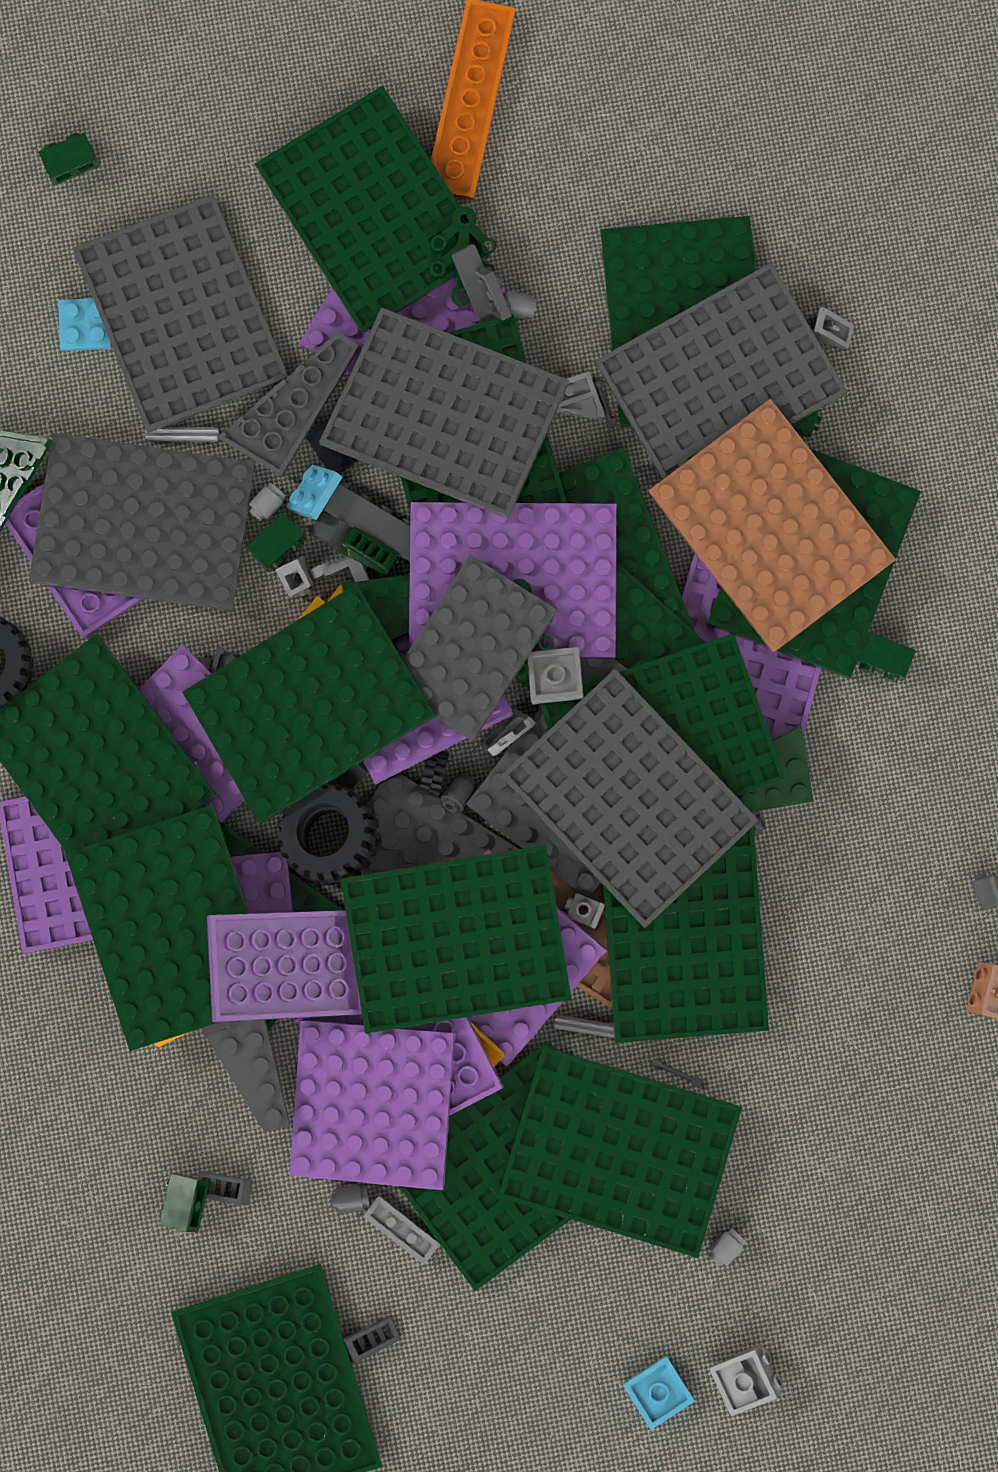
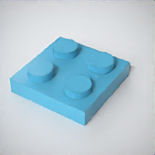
[58,298,111,351]
[286,465,342,520]
[623,1356,695,1430]

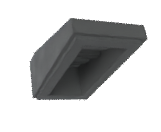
[197,1171,253,1206]
[343,1316,401,1363]

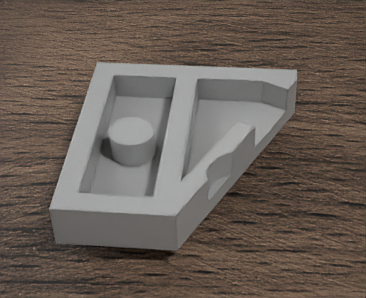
[556,371,605,420]
[480,708,536,756]

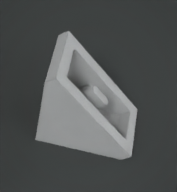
[812,307,854,349]

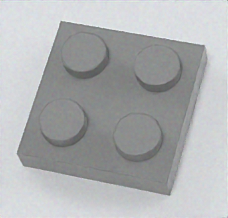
[528,647,584,704]

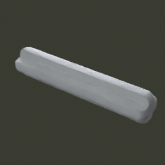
[144,427,220,442]
[554,1015,614,1038]

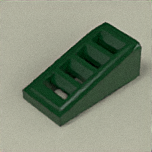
[342,526,399,576]

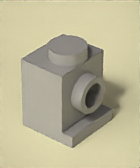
[276,556,316,598]
[564,893,605,929]

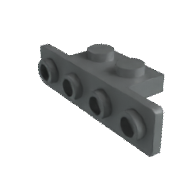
[451,244,512,323]

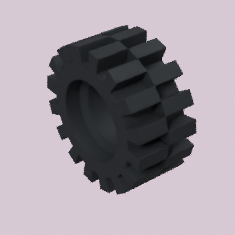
[419,751,449,797]

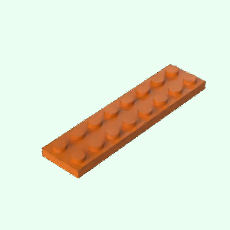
[431,0,516,201]

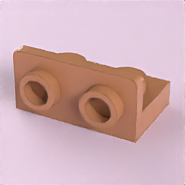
[967,962,998,1020]

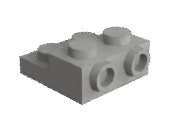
[709,1345,783,1417]

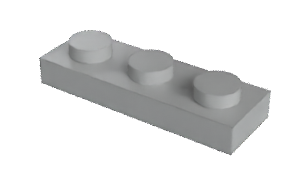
[363,1196,440,1265]

